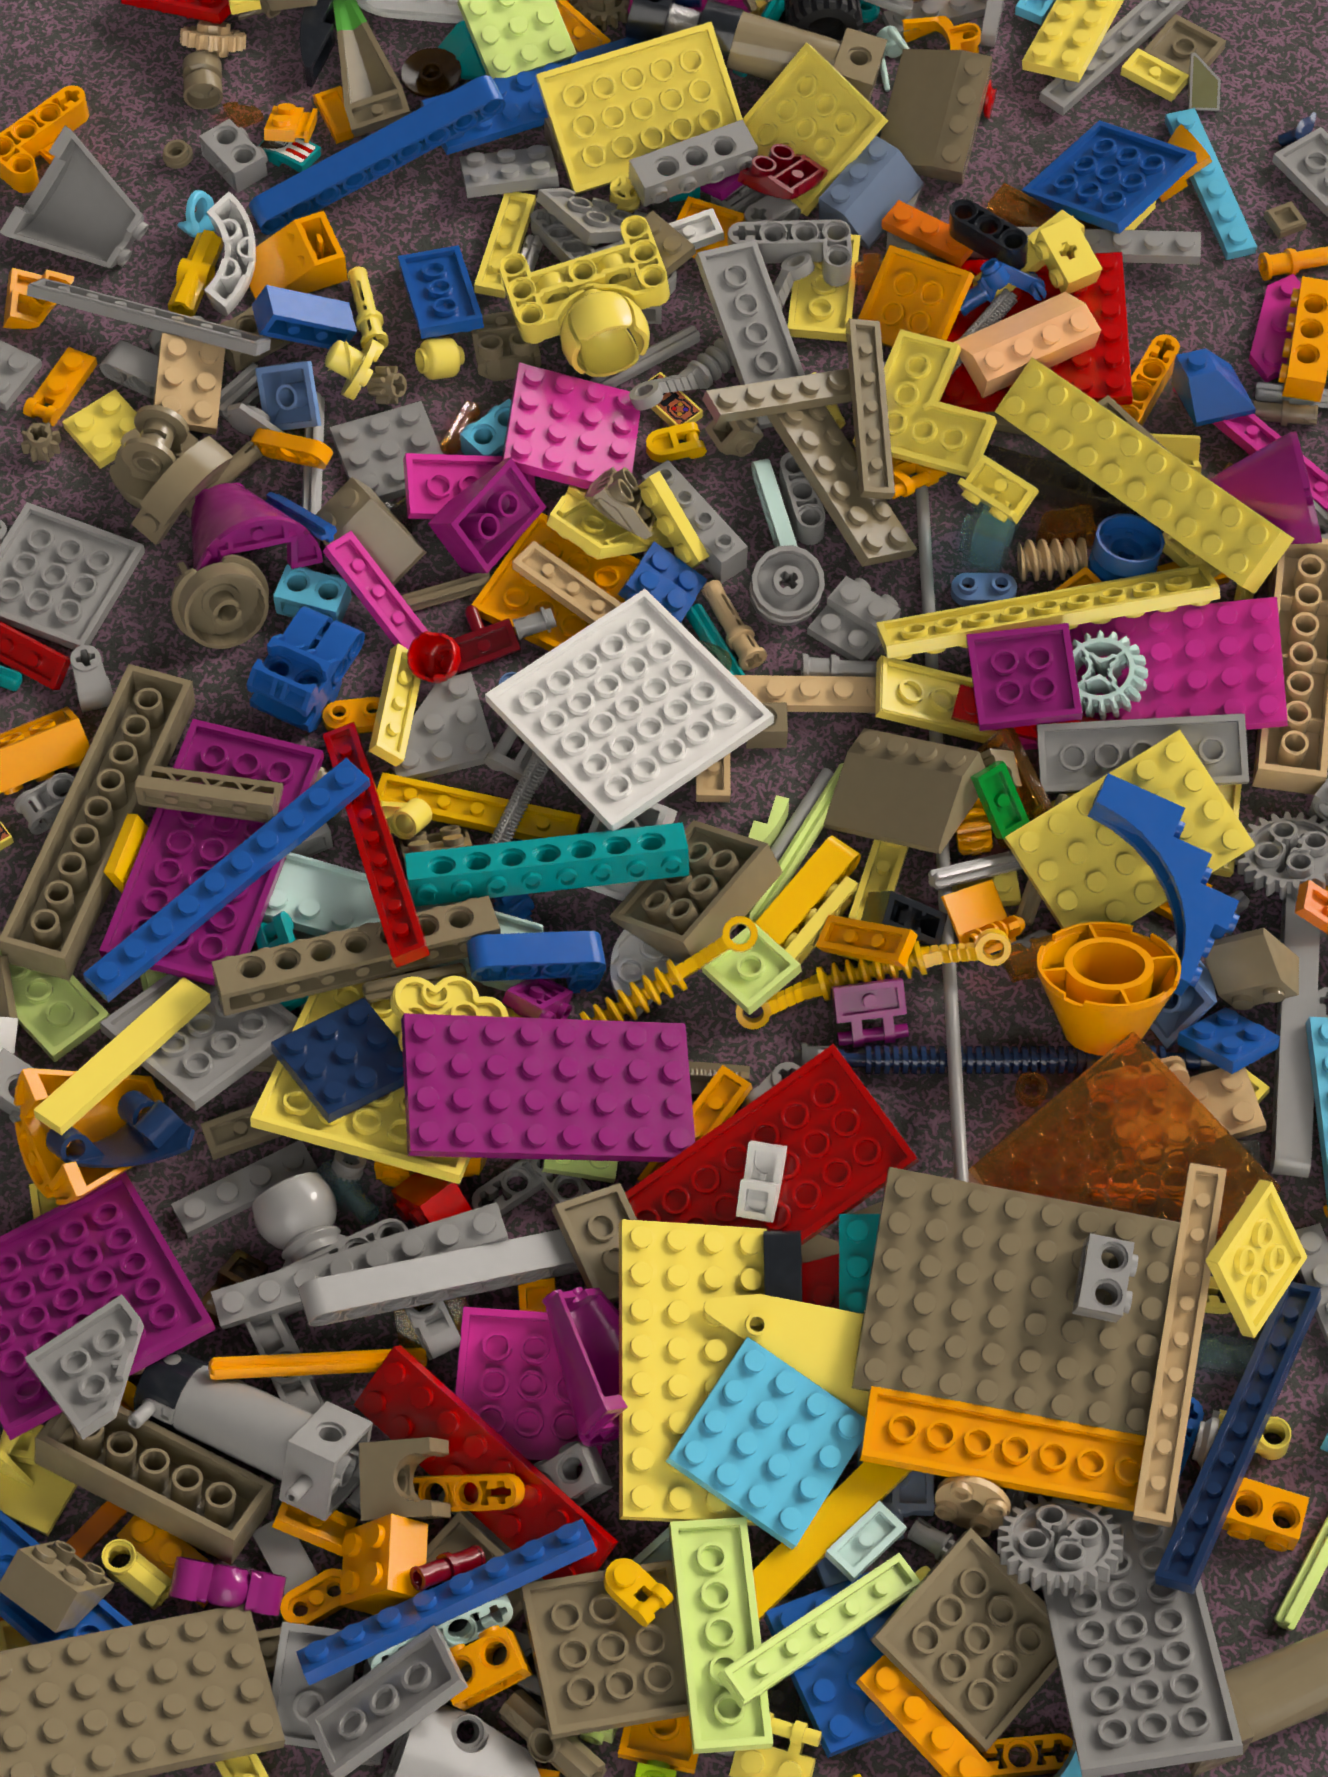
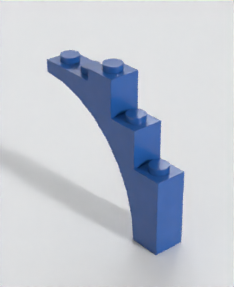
[1088,773,1240,996]

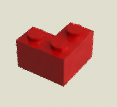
[391,1172,472,1227]

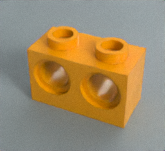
[1222,1477,1310,1552]
[450,1625,533,1711]

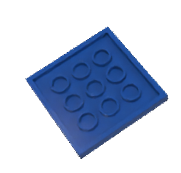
[1022,120,1197,234]
[764,1571,908,1758]

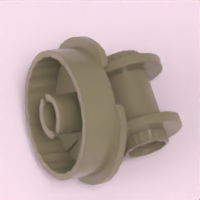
[109,405,199,509]
[170,554,269,649]

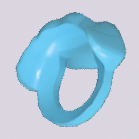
[177,190,216,238]

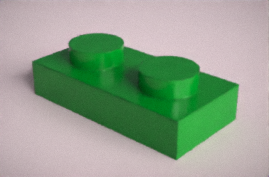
[970,761,1030,839]

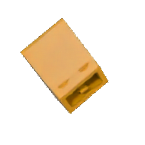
[249,211,348,300]

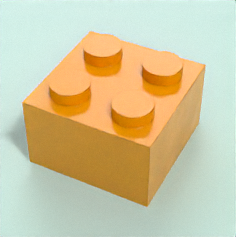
[340,1513,428,1615]

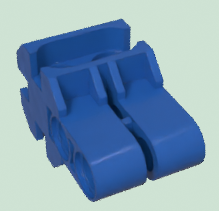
[247,606,365,732]

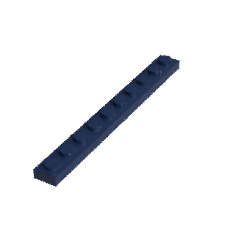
[1155,1282,1322,1594]

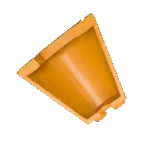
[14,1068,164,1205]

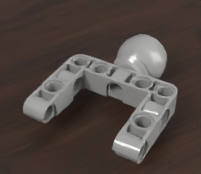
[245,1172,462,1414]

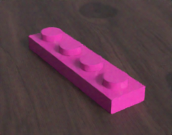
[323,531,428,649]

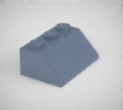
[818,136,924,249]

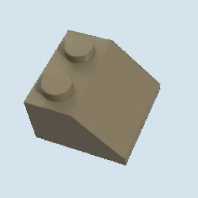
[1205,928,1299,1010]

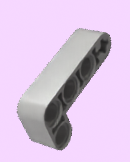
[728,219,852,287]

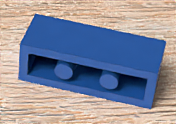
[252,285,357,349]

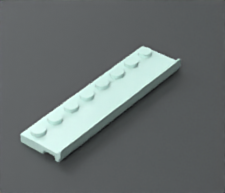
[263,852,543,991]

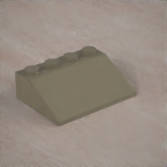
[880,49,992,184]
[824,728,985,854]
[609,820,783,964]

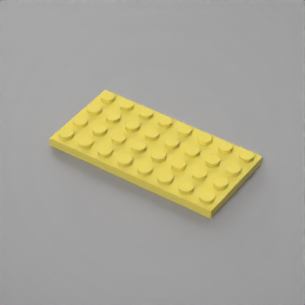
[619,1219,767,1526]

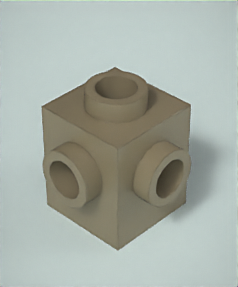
[705,417,764,457]

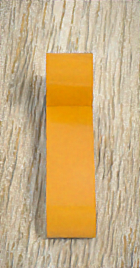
[0,85,89,193]
[1120,334,1180,426]

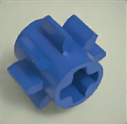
[493,894,535,921]

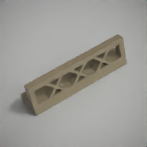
[135,764,284,823]

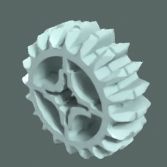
[1072,630,1148,721]

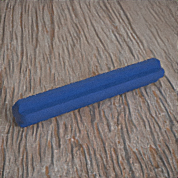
[265,492,337,543]

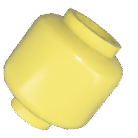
[415,336,465,380]

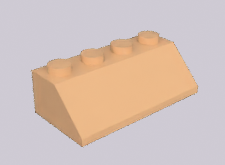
[953,292,1101,398]

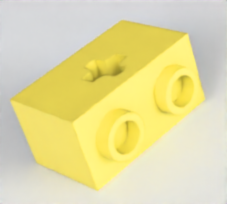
[1034,215,1102,294]

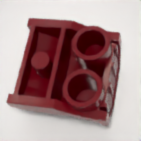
[737,144,828,200]

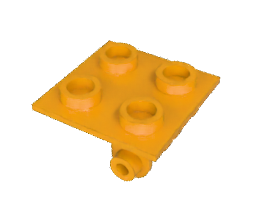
[941,879,1025,962]

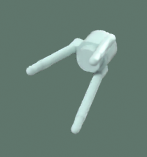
[877,26,910,92]

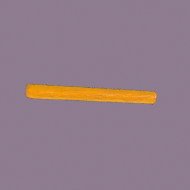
[208,1348,427,1380]

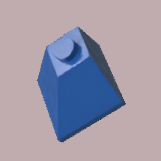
[1171,348,1256,427]

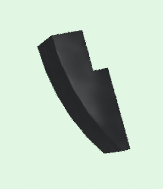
[299,0,335,88]

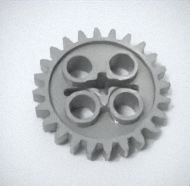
[1235,812,1328,900]
[997,1496,1124,1596]

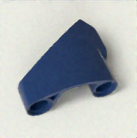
[46,1090,195,1168]

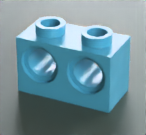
[460,399,511,456]
[273,564,352,622]

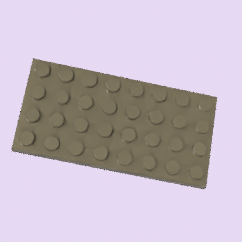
[0,1603,285,1777]

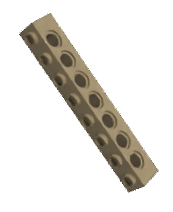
[212,896,501,1016]

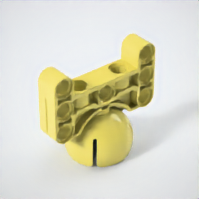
[499,215,670,377]

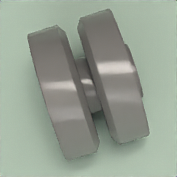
[749,545,825,626]

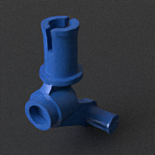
[960,258,1047,316]

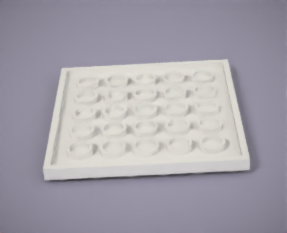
[485,589,774,831]

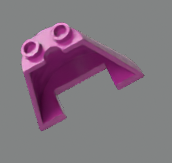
[1209,431,1322,544]
[191,483,323,571]
[542,1287,628,1447]

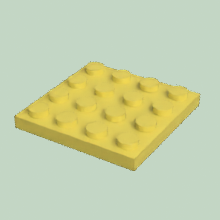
[743,42,888,216]

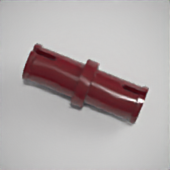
[410,1545,486,1591]

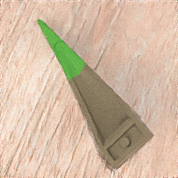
[333,0,411,137]

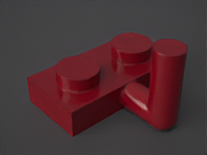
[453,605,521,674]

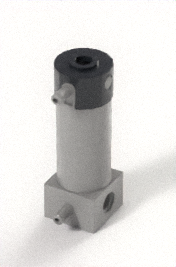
[128,1350,373,1521]

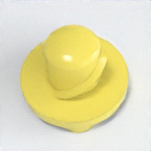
[325,338,384,400]

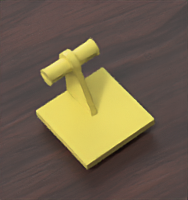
[0,1431,78,1536]

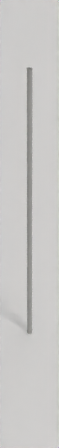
[915,485,969,1182]

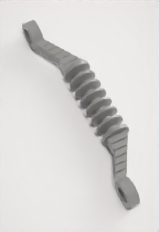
[629,252,815,410]

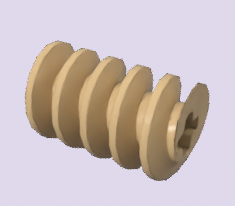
[1017,537,1088,582]

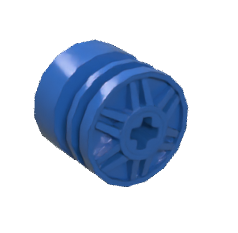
[1087,514,1165,582]

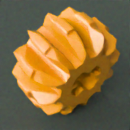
[955,798,993,856]

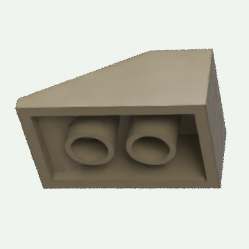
[315,477,427,586]

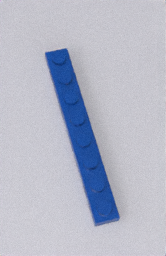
[296,1519,597,1686]

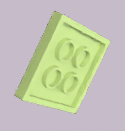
[457,0,577,79]

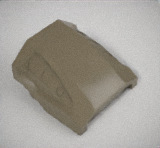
[470,311,541,381]
[585,467,656,540]

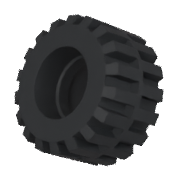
[784,0,863,41]

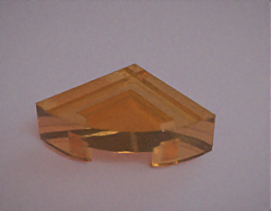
[223,102,264,128]

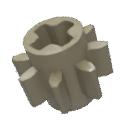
[367,366,407,404]
[20,422,62,462]

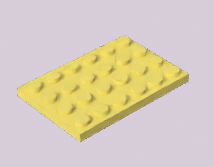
[535,22,743,195]
[1004,730,1256,929]

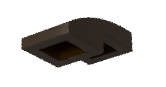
[201,1249,269,1331]

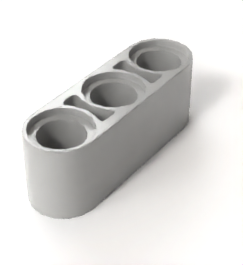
[99,341,158,400]
[779,452,825,545]

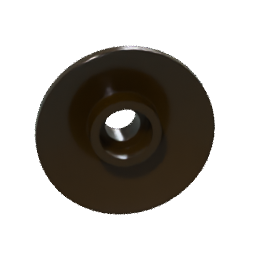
[401,48,462,97]

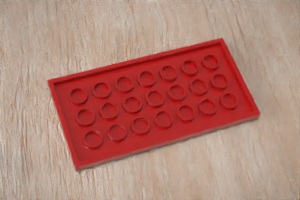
[625,1043,919,1246]

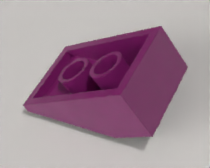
[428,458,546,573]

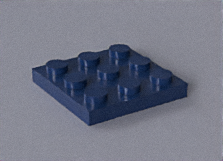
[271,997,404,1123]

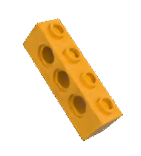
[1278,276,1328,402]

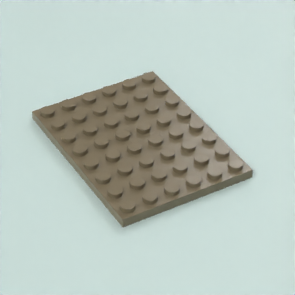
[852,1167,1180,1436]

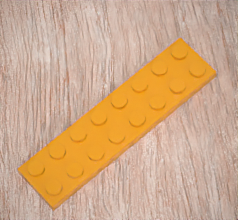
[859,1386,1146,1512]

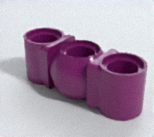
[169,1556,287,1616]

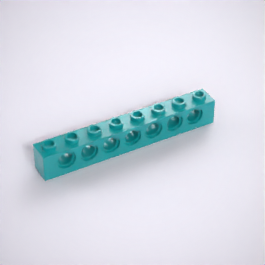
[405,822,690,907]

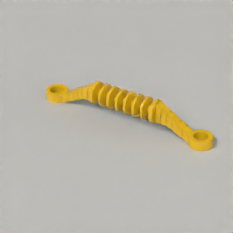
[579,916,758,1021]
[735,928,1011,1030]

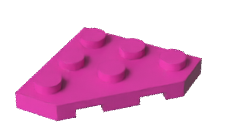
[1248,274,1301,382]

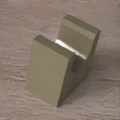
[359,1437,451,1522]

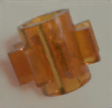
[855,253,883,292]

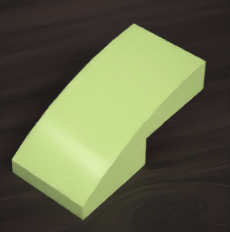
[748,795,789,848]

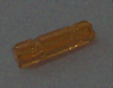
[440,400,480,455]

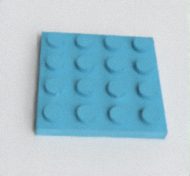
[665,1337,865,1550]

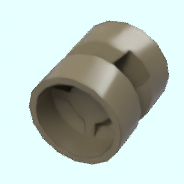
[182,51,223,109]

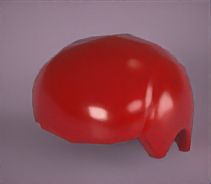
[407,631,461,683]

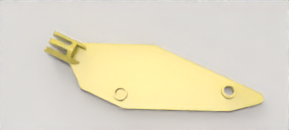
[704,1294,869,1418]

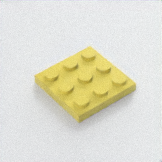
[1205,1179,1307,1338]

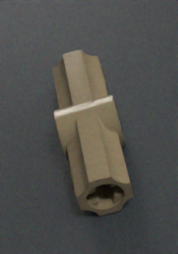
[499,1689,607,1777]

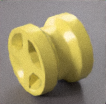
[610,175,640,213]

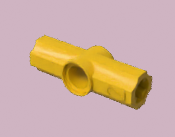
[168,230,224,317]

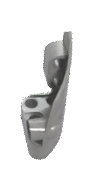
[381,1704,540,1777]

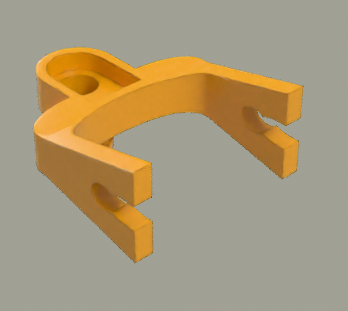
[902,16,981,53]

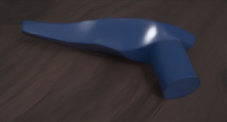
[1278,112,1317,147]

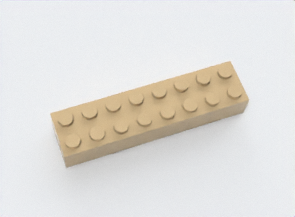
[1252,538,1328,795]

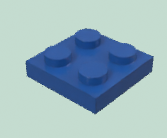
[1177,1007,1280,1074]

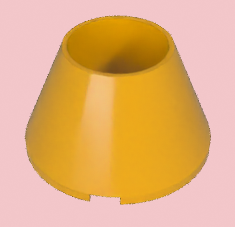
[1036,922,1181,1056]

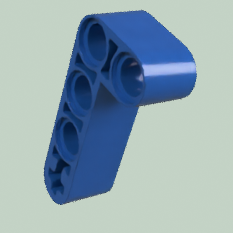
[466,931,606,994]

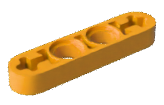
[413,1473,525,1512]

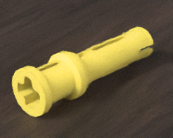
[347,267,389,350]

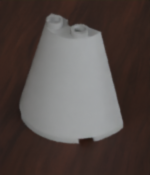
[0,126,149,268]

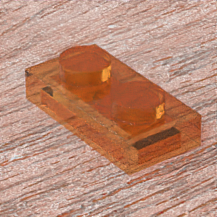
[987,183,1057,227]

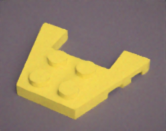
[546,485,673,560]

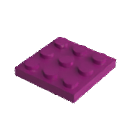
[966,623,1083,731]

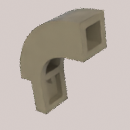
[132,436,233,545]

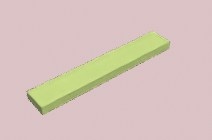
[717,1553,921,1708]

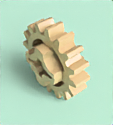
[180,20,247,58]

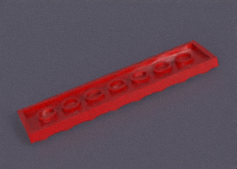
[354,1345,618,1580]

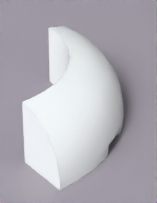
[204,191,256,316]

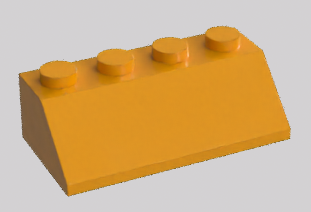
[0,706,90,795]

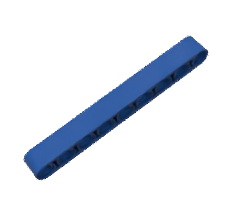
[249,75,506,235]

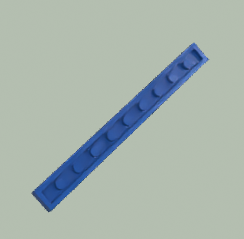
[83,758,370,1003]

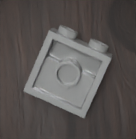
[807,576,901,661]

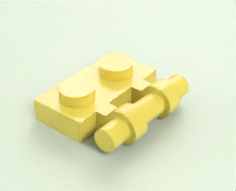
[729,1712,822,1777]

